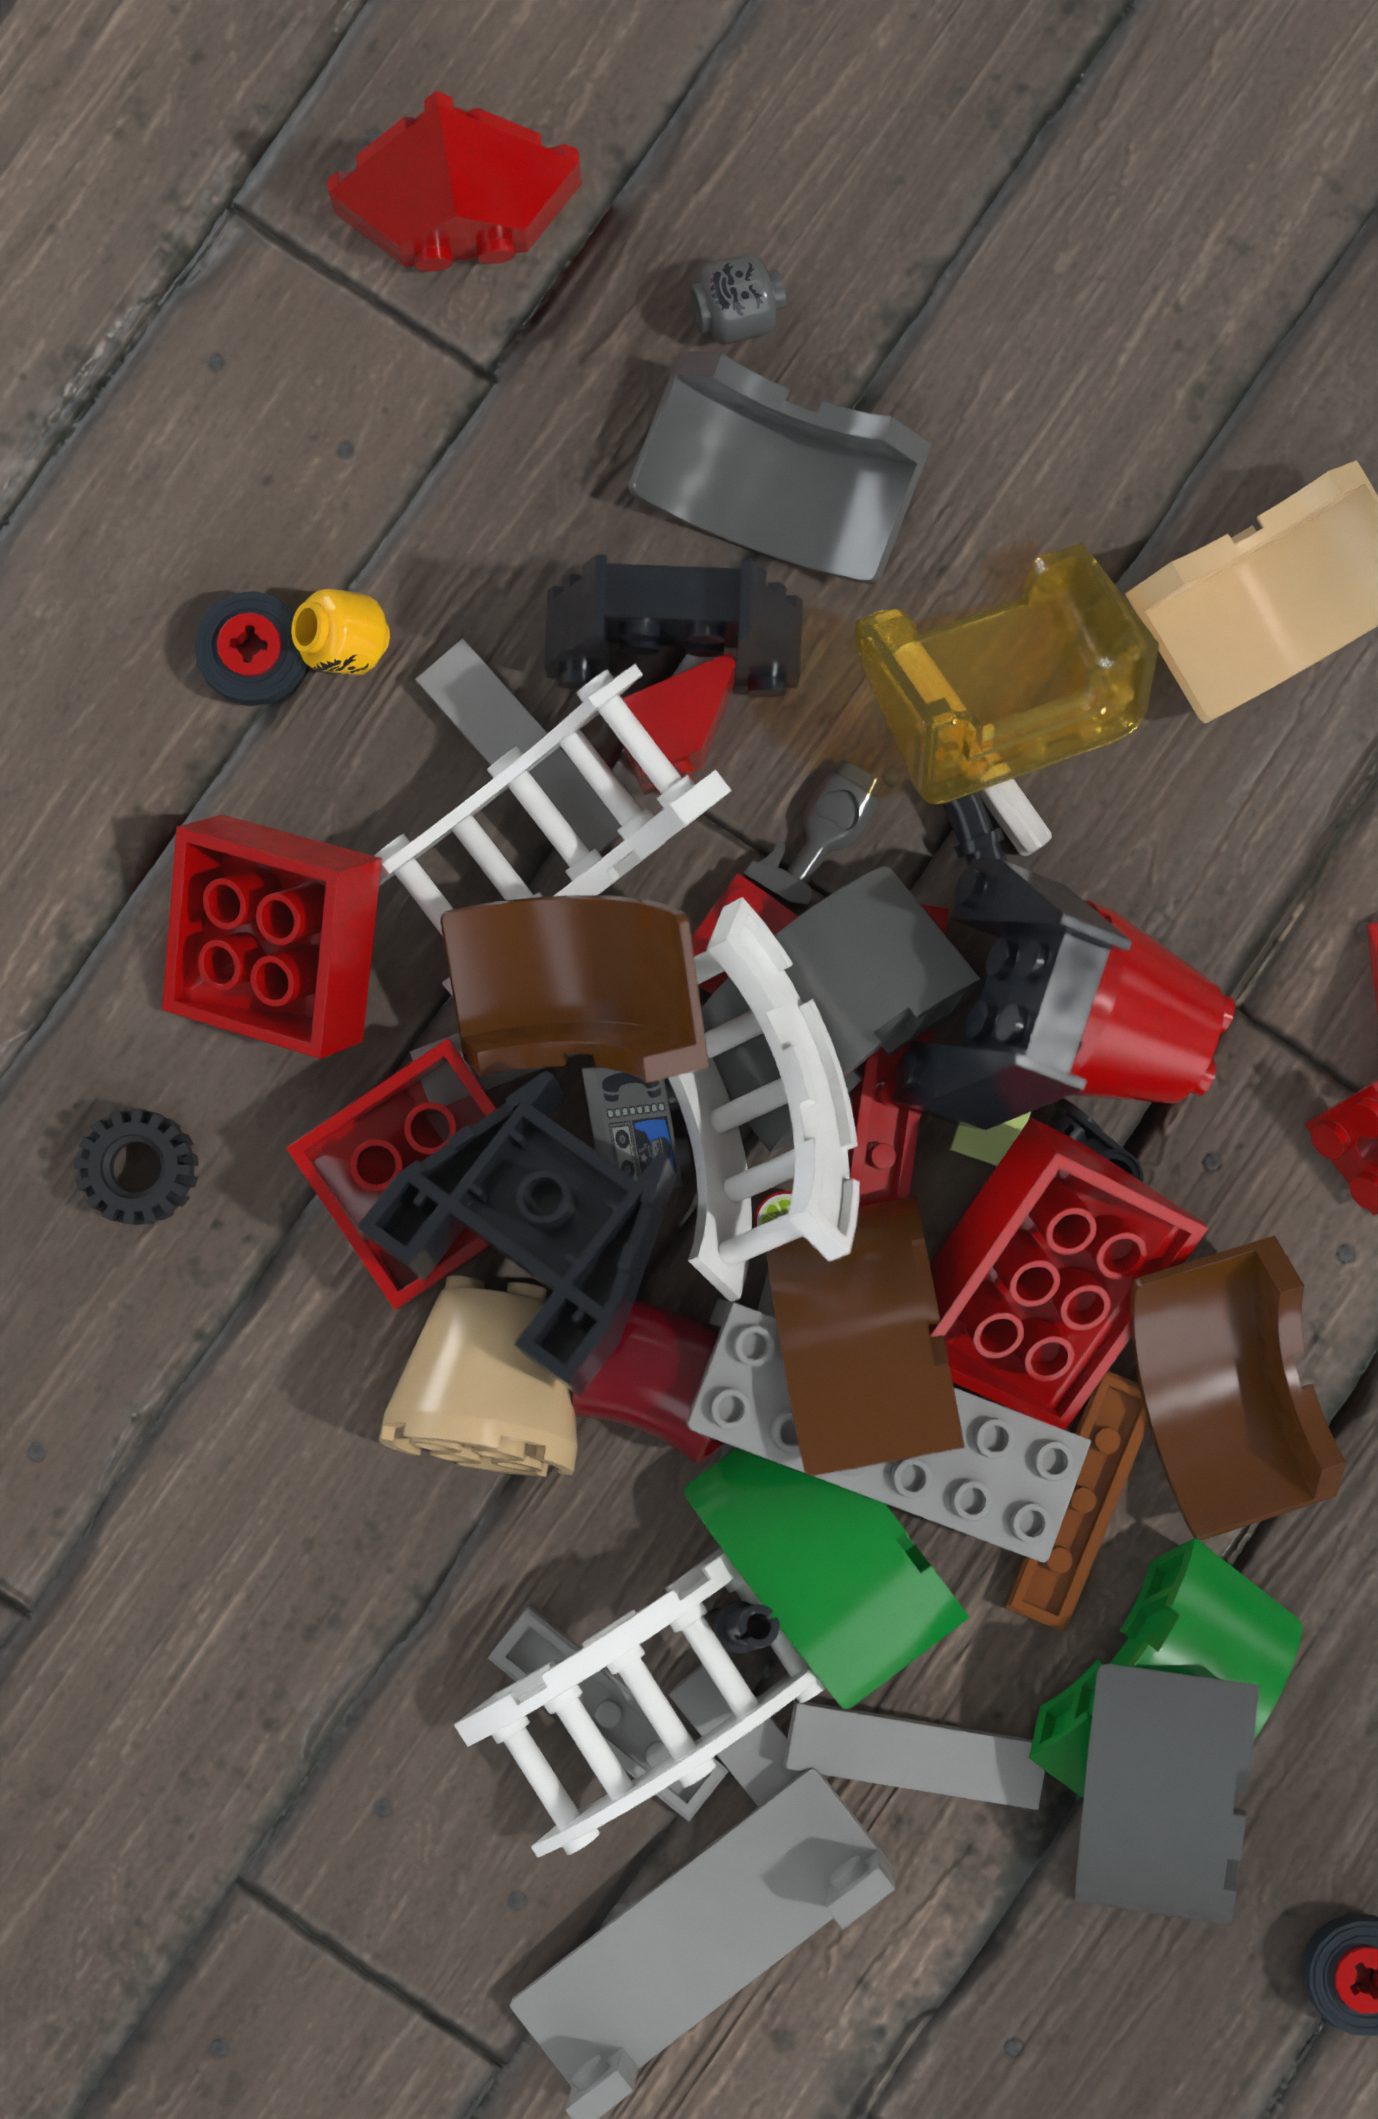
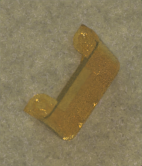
[854,542,1159,805]

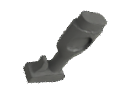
[743,760,883,908]

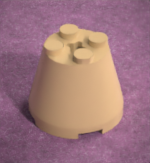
[379,1276,578,1477]

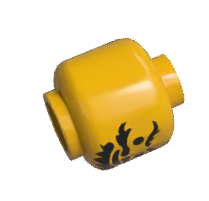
[291,589,390,676]

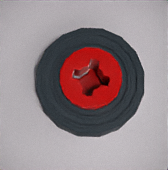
[194,591,307,707]
[1303,1914,1378,2036]

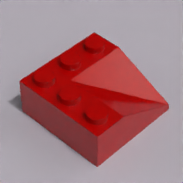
[162,814,382,1059]
[286,1038,498,1310]

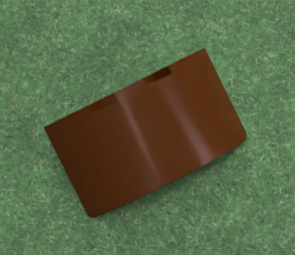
[440,895,709,1083]
[766,1196,965,1476]
[1130,1236,1346,1540]

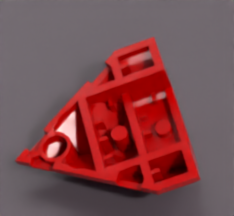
[327,90,582,272]

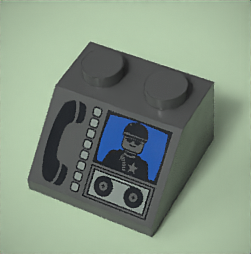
[582,1067,693,1190]

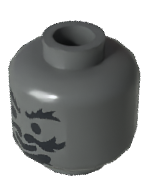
[689,253,786,345]

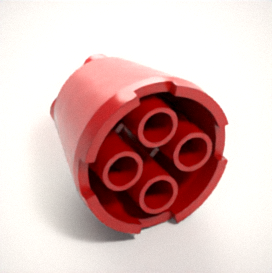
[1070,900,1235,1104]

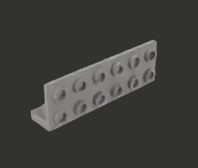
[686,1299,1091,1562]
[510,1768,895,2119]

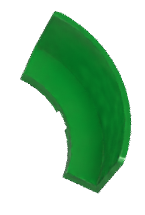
[684,1447,970,1709]
[1029,1538,1303,1799]

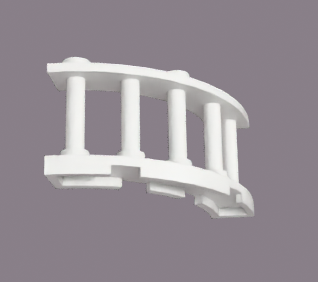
[374,664,732,997]
[668,897,859,1302]
[454,1547,826,1858]

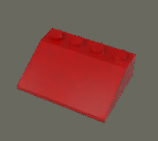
[928,1117,1209,1430]

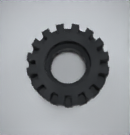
[74,1109,199,1225]

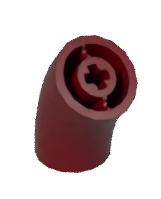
[572,1300,725,1465]

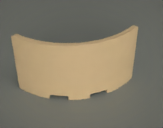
[1125,460,1378,723]

